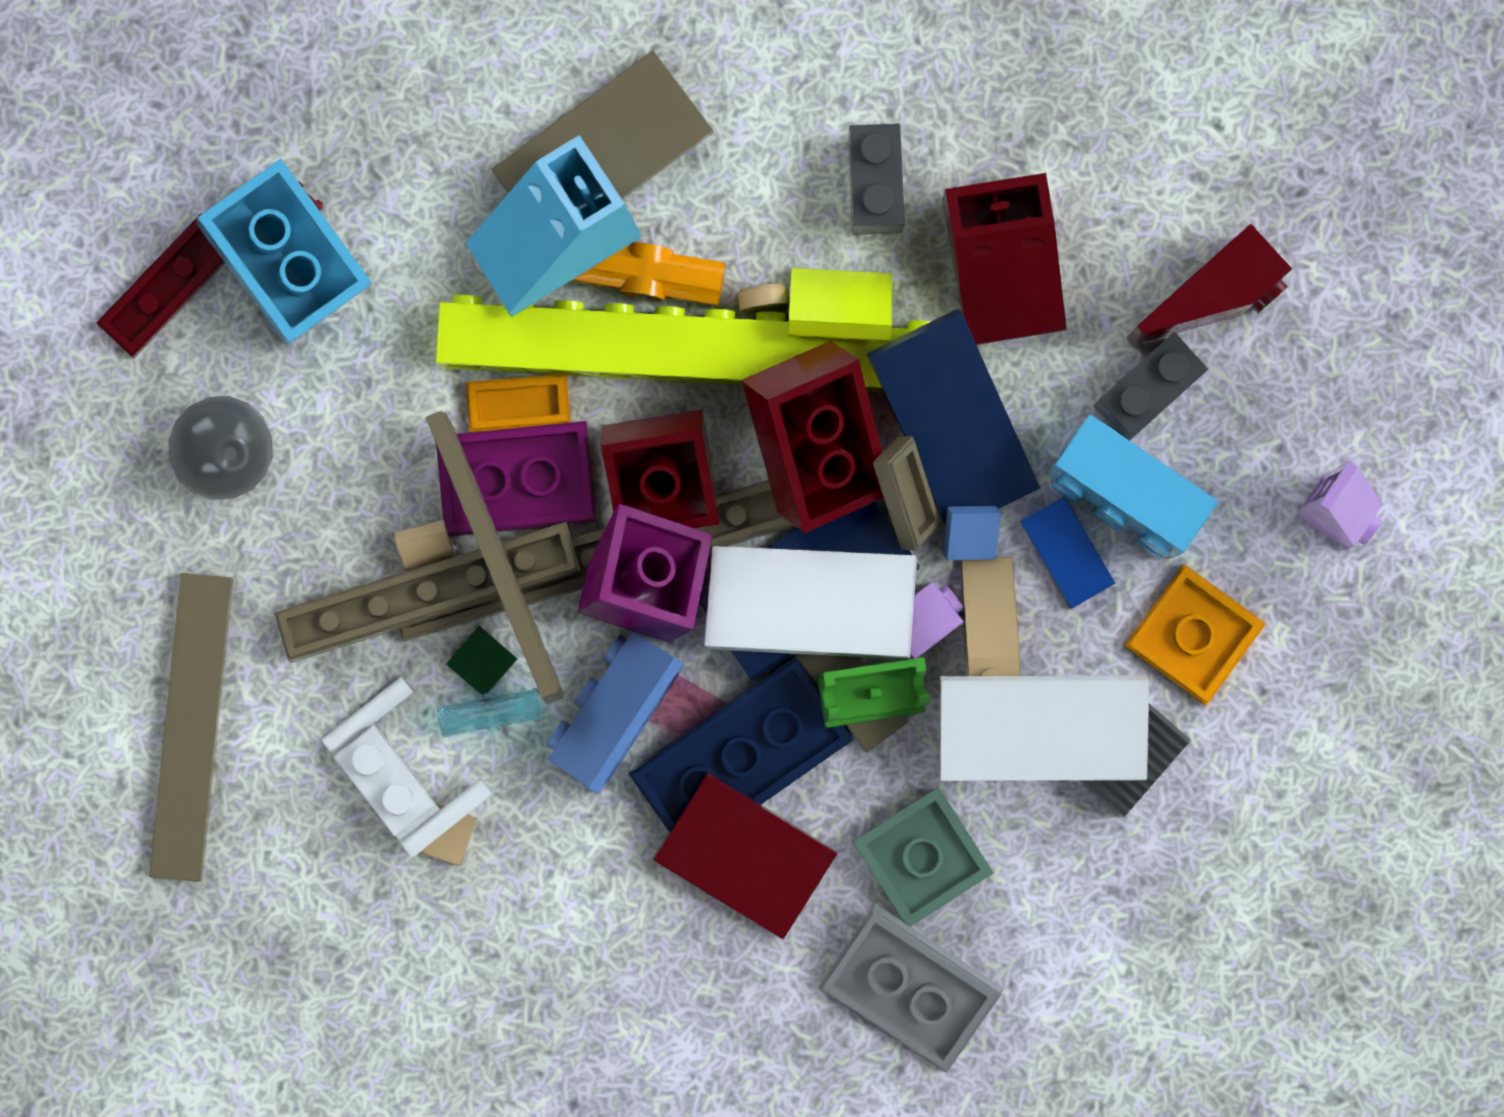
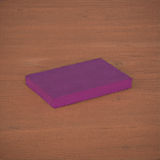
[436,421,597,537]

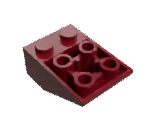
[942,173,1067,345]

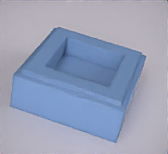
[942,506,1001,560]

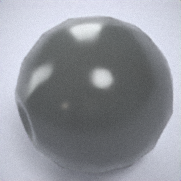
[169,396,273,500]

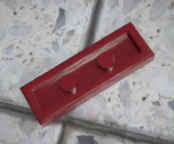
[96,213,225,359]

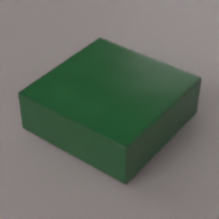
[446,626,518,697]

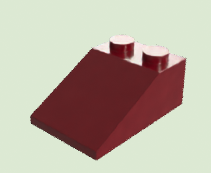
[1126,223,1292,345]

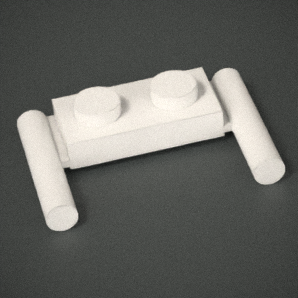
[321,676,493,858]

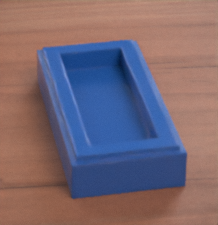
[1020,496,1116,610]

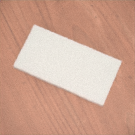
[704,546,917,660]
[940,675,1149,781]

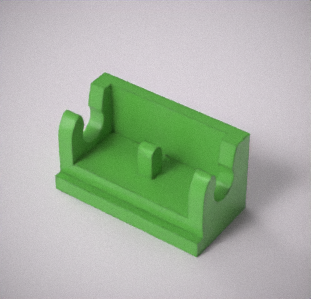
[817,657,930,728]

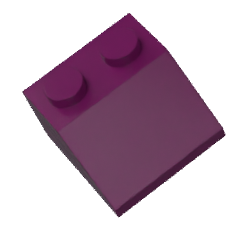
[577,504,713,643]

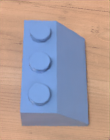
[546,631,685,794]

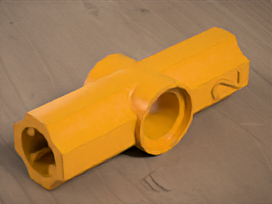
[571,242,726,307]

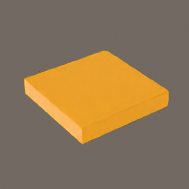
[1123,564,1266,706]

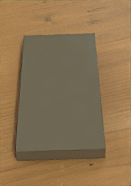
[491,51,713,200]

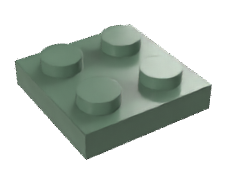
[852,787,994,927]

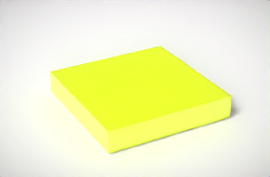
[788,268,892,341]

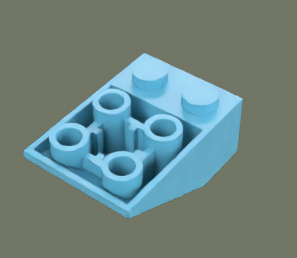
[466,135,642,317]

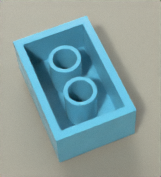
[1047,414,1219,560]

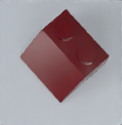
[600,410,719,528]

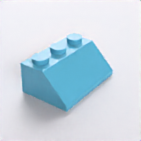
[196,158,372,347]

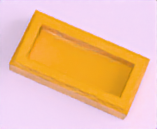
[466,374,571,432]

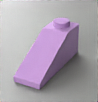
[1297,461,1383,549]

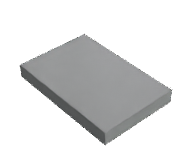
[818,903,1004,1073]

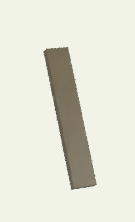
[425,410,564,705]
[274,522,582,663]
[149,573,234,882]

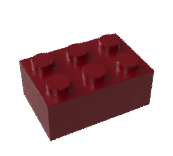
[741,340,884,534]

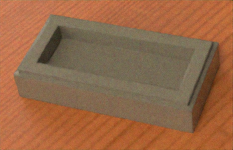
[873,436,941,551]

